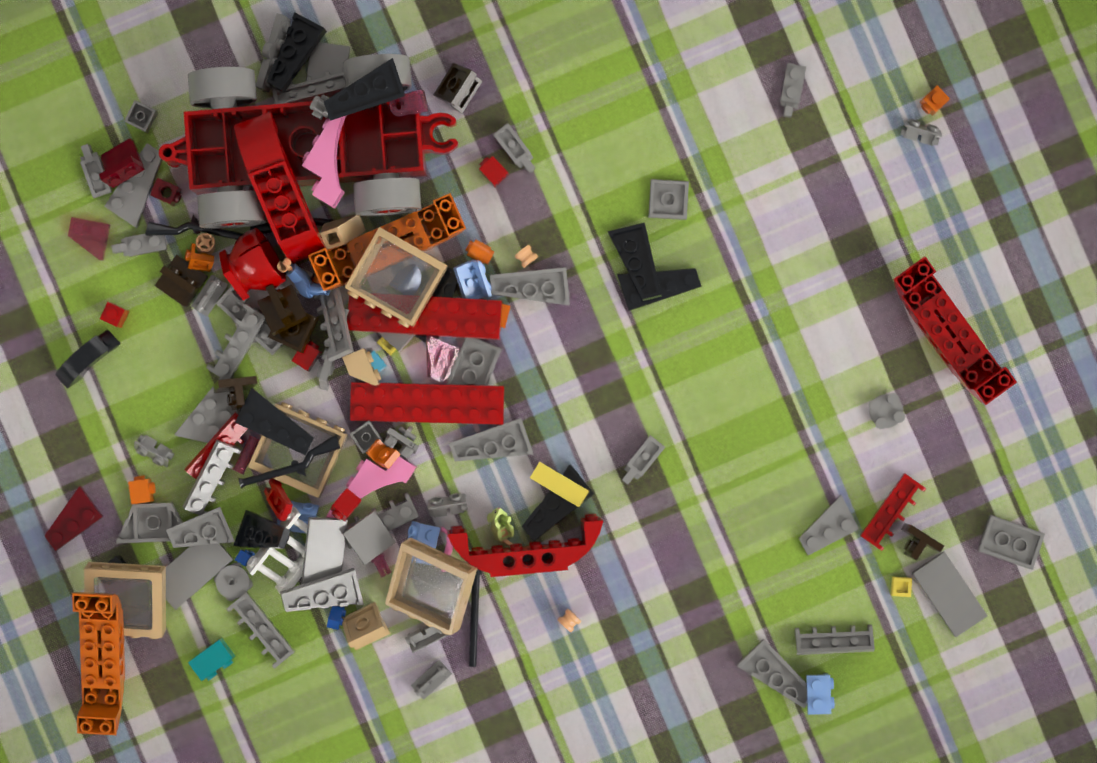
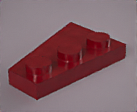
[44,486,103,551]

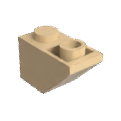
[320,214,366,249]
[342,348,381,386]

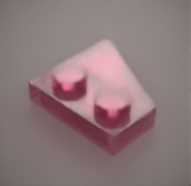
[68,217,111,261]
[426,335,460,384]

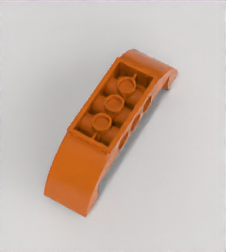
[308,193,466,291]
[72,592,125,735]

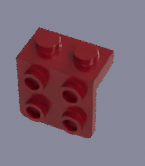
[99,138,145,188]

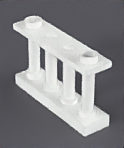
[246,506,308,594]

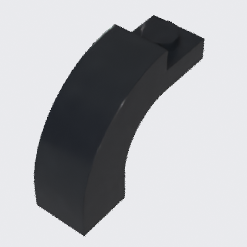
[55,330,121,389]

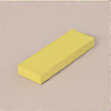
[530,462,589,508]

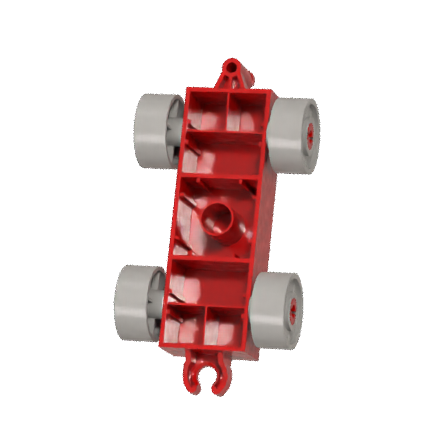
[159,54,459,229]

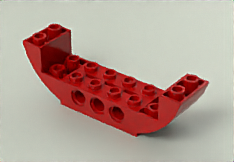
[234,111,326,264]
[893,256,1017,405]
[447,513,603,577]

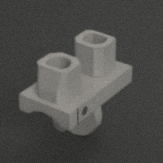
[384,426,419,460]

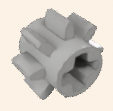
[310,94,329,120]

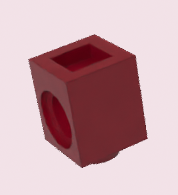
[150,178,182,206]

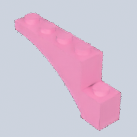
[302,115,347,209]
[326,456,417,518]

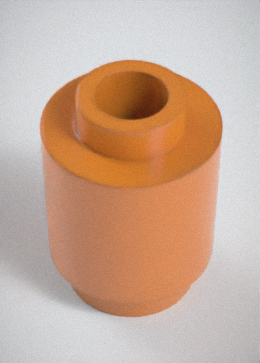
[465,239,495,265]

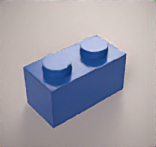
[235,549,256,566]
[327,606,346,630]

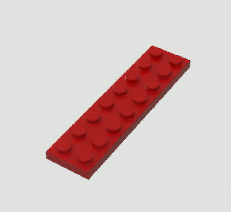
[347,293,503,340]
[350,382,504,425]

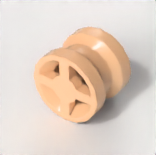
[196,233,215,255]
[515,245,539,268]
[557,608,582,632]

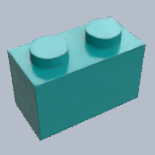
[188,638,235,681]

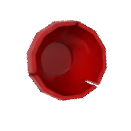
[219,228,286,301]

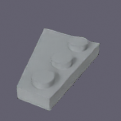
[799,495,859,555]
[166,507,235,548]

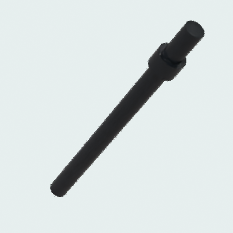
[469,569,482,667]

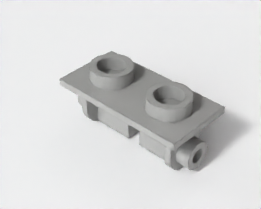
[900,119,942,146]
[191,275,228,316]
[134,434,174,467]
[428,493,468,518]
[405,626,447,653]
[411,660,452,700]

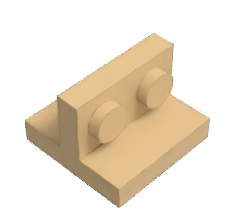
[343,602,390,650]

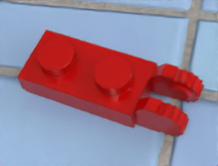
[264,478,293,521]

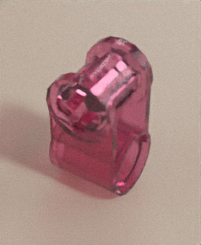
[389,90,428,116]

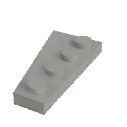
[104,143,162,228]
[490,267,570,306]
[449,418,534,461]
[280,568,364,612]

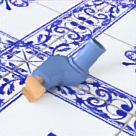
[277,258,330,299]

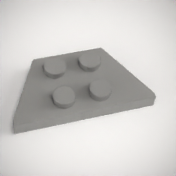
[175,377,240,443]
[116,502,183,544]

